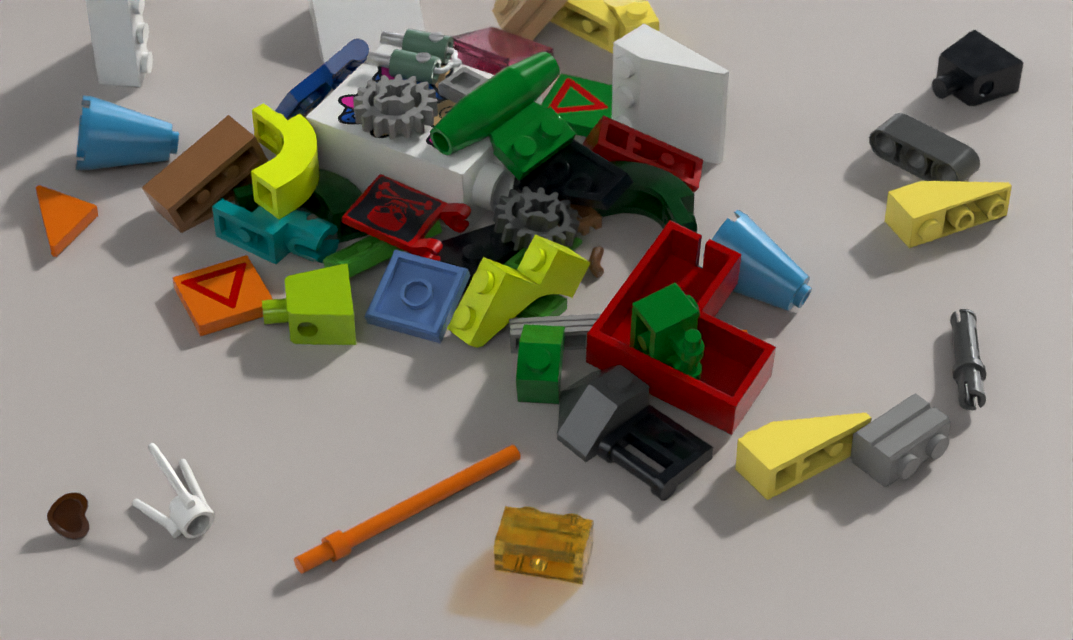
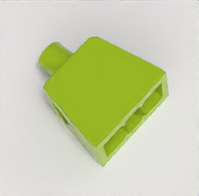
[262,264,356,345]

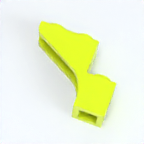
[447,234,590,348]

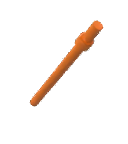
[294,444,521,574]

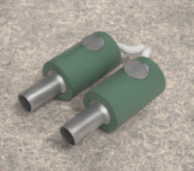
[367,28,462,85]

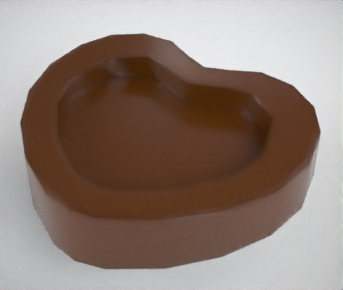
[47,492,89,540]

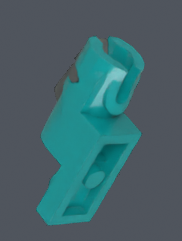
[212,199,339,265]

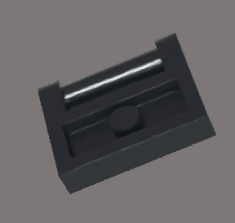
[597,404,713,501]

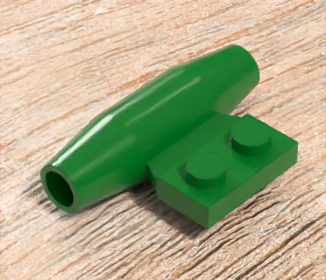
[430,51,577,181]

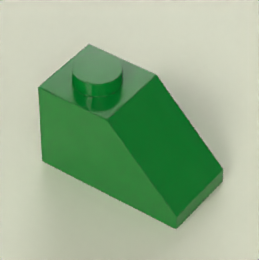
[516,324,565,404]

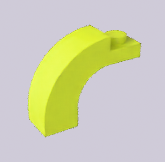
[251,103,319,219]

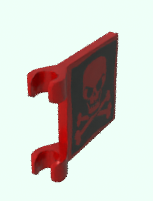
[342,174,471,261]

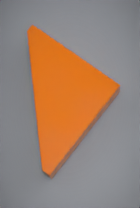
[36,185,98,257]

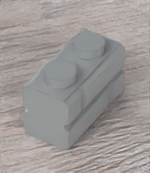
[850,393,951,487]

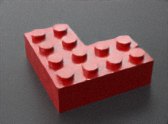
[586,220,776,435]

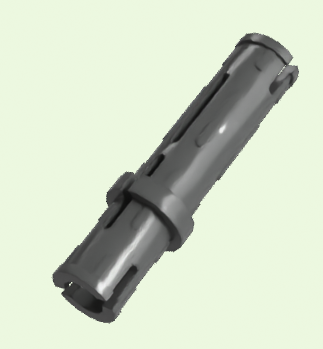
[950,309,986,410]

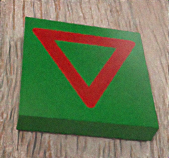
[542,73,612,137]

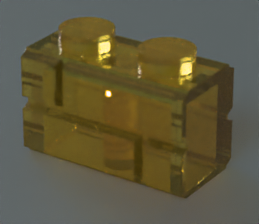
[494,506,594,584]

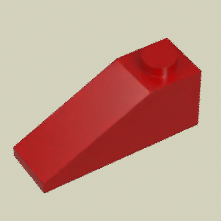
[583,115,703,192]

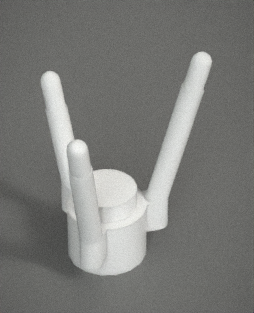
[132,443,215,539]

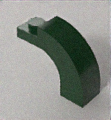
[593,161,697,233]
[234,169,368,243]

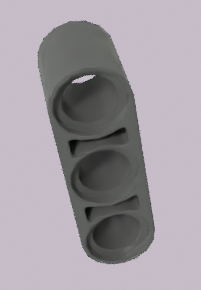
[869,113,980,182]

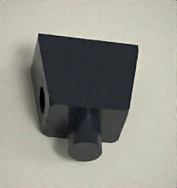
[932,29,1024,106]

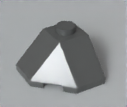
[557,364,649,462]

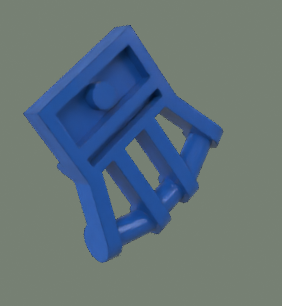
[275,38,369,120]

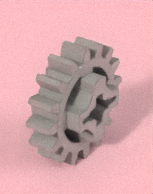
[353,74,438,140]

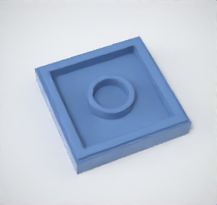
[364,250,470,344]

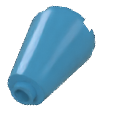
[76,95,179,171]
[698,210,812,311]

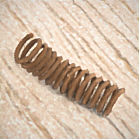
[589,245,604,278]

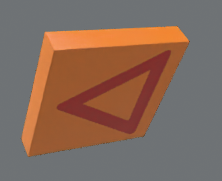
[172,255,273,336]

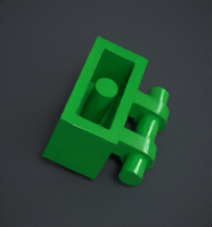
[629,282,704,380]

